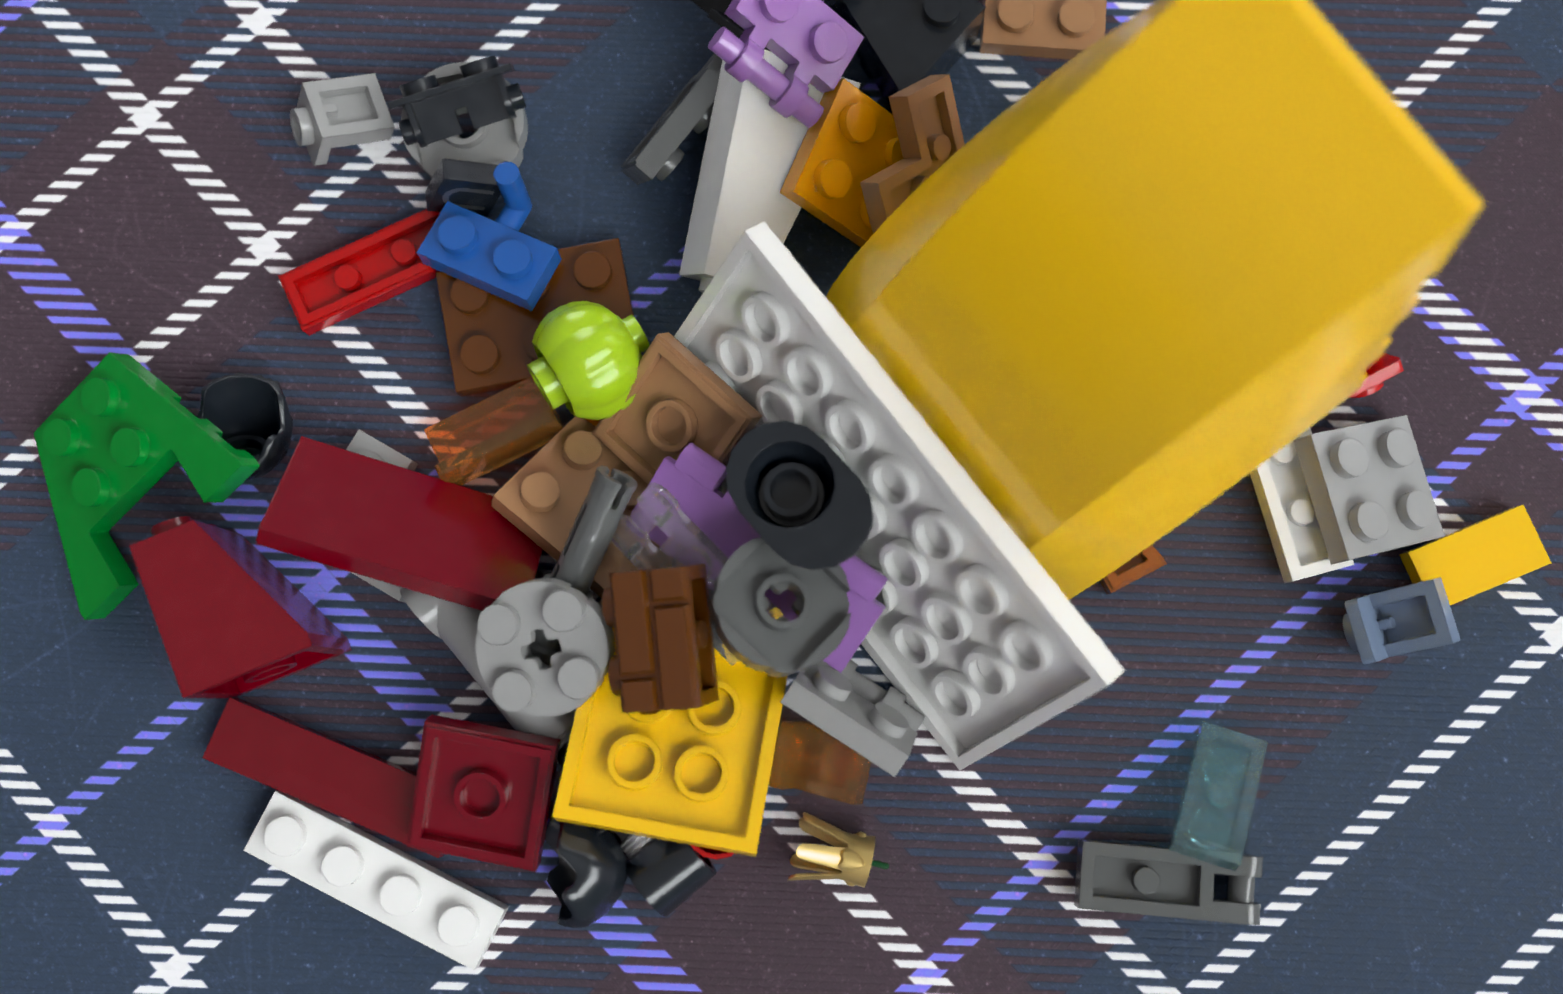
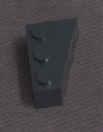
[831,0,986,114]

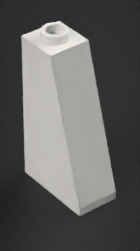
[679,49,860,293]

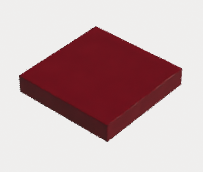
[407,714,561,872]

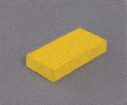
[1399,505,1551,606]

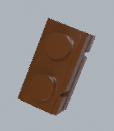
[602,563,719,713]

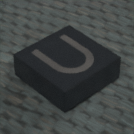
[425,158,501,217]

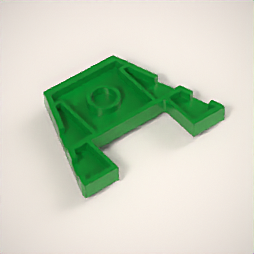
[34,352,260,620]

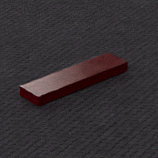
[202,697,444,858]

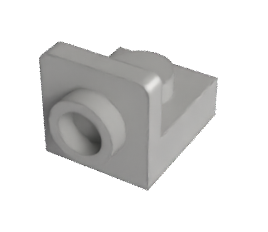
[290,73,395,166]

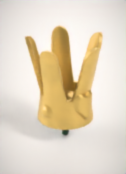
[788,812,889,888]

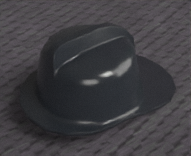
[726,421,874,570]

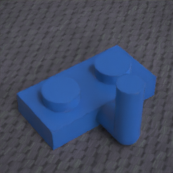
[416,162,562,311]

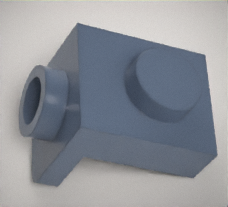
[1343,577,1461,665]

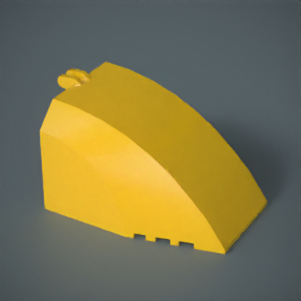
[826,0,1484,600]

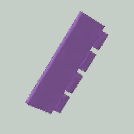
[626,442,889,673]

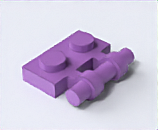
[708,0,864,128]

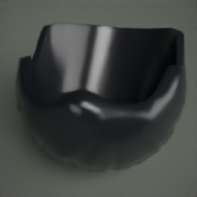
[196,372,293,481]
[545,817,627,928]

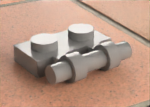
[781,660,925,777]

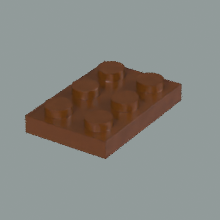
[436,238,642,397]

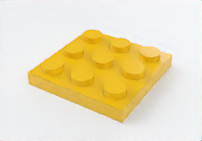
[552,627,788,857]

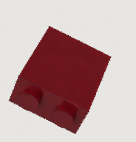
[129,516,352,698]

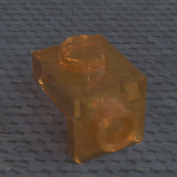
[768,721,871,805]

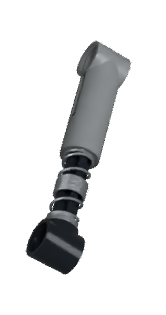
[400,588,717,917]

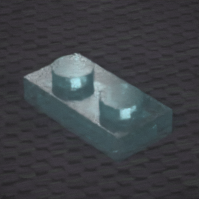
[1169,721,1268,871]

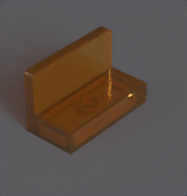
[424,377,564,486]

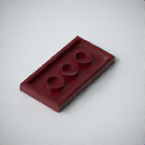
[256,436,542,611]

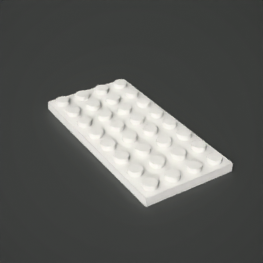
[674,221,1125,770]

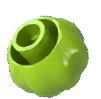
[527,301,650,420]

